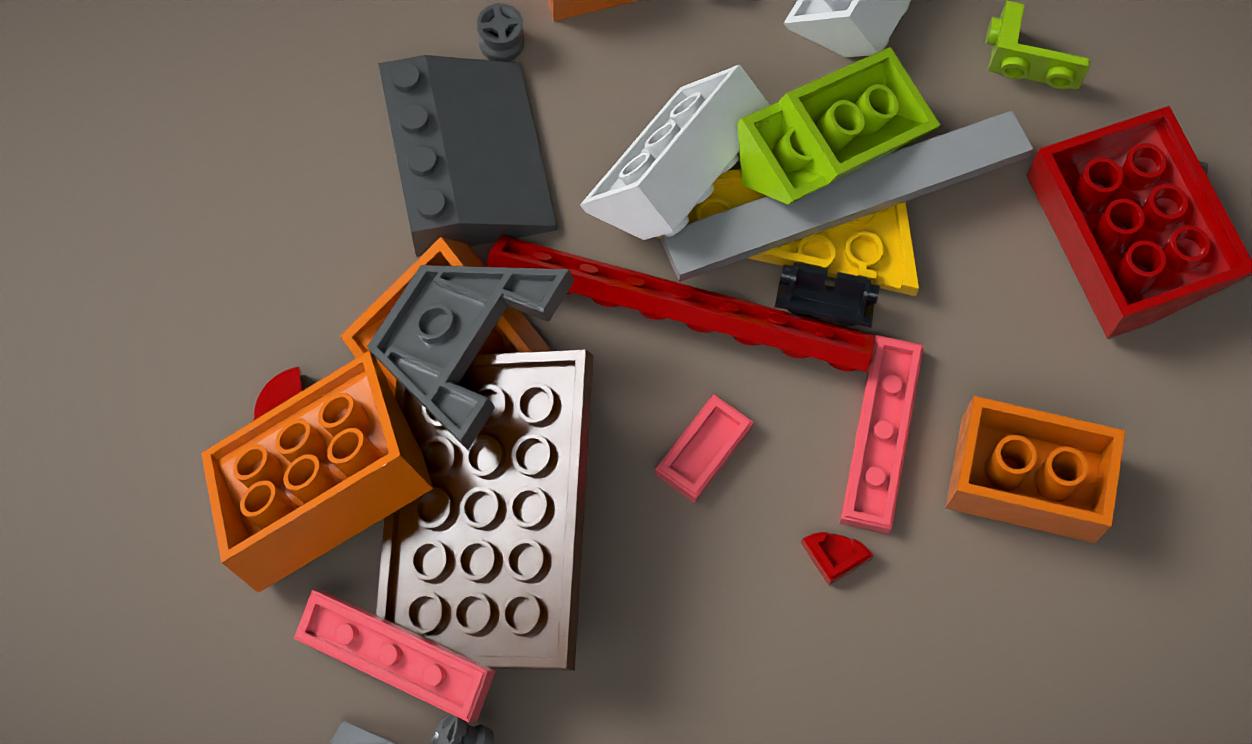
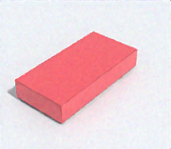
[654,394,754,503]

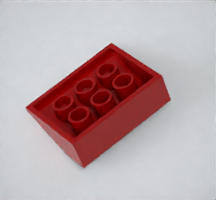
[1026,106,1252,339]

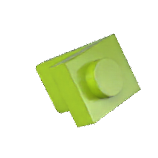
[985,0,1091,90]

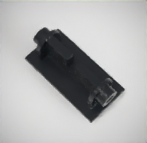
[775,262,880,328]

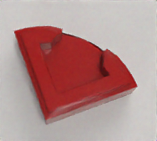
[254,367,304,420]
[801,532,873,585]

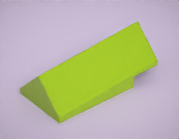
[737,47,941,205]

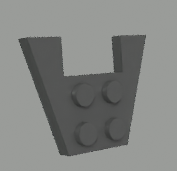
[367,265,575,450]

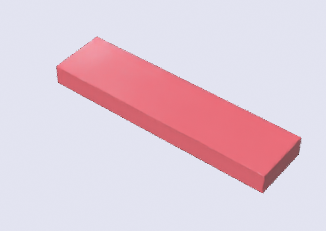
[839,335,924,534]
[294,590,496,722]

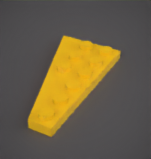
[620,169,919,296]

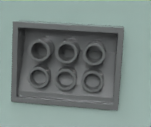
[378,55,557,257]

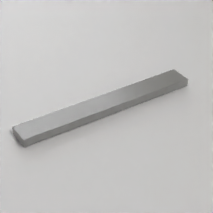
[661,110,1033,282]

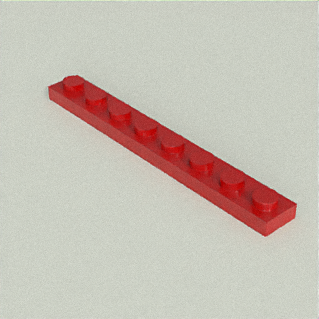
[486,235,875,372]

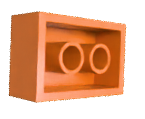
[945,396,1126,543]

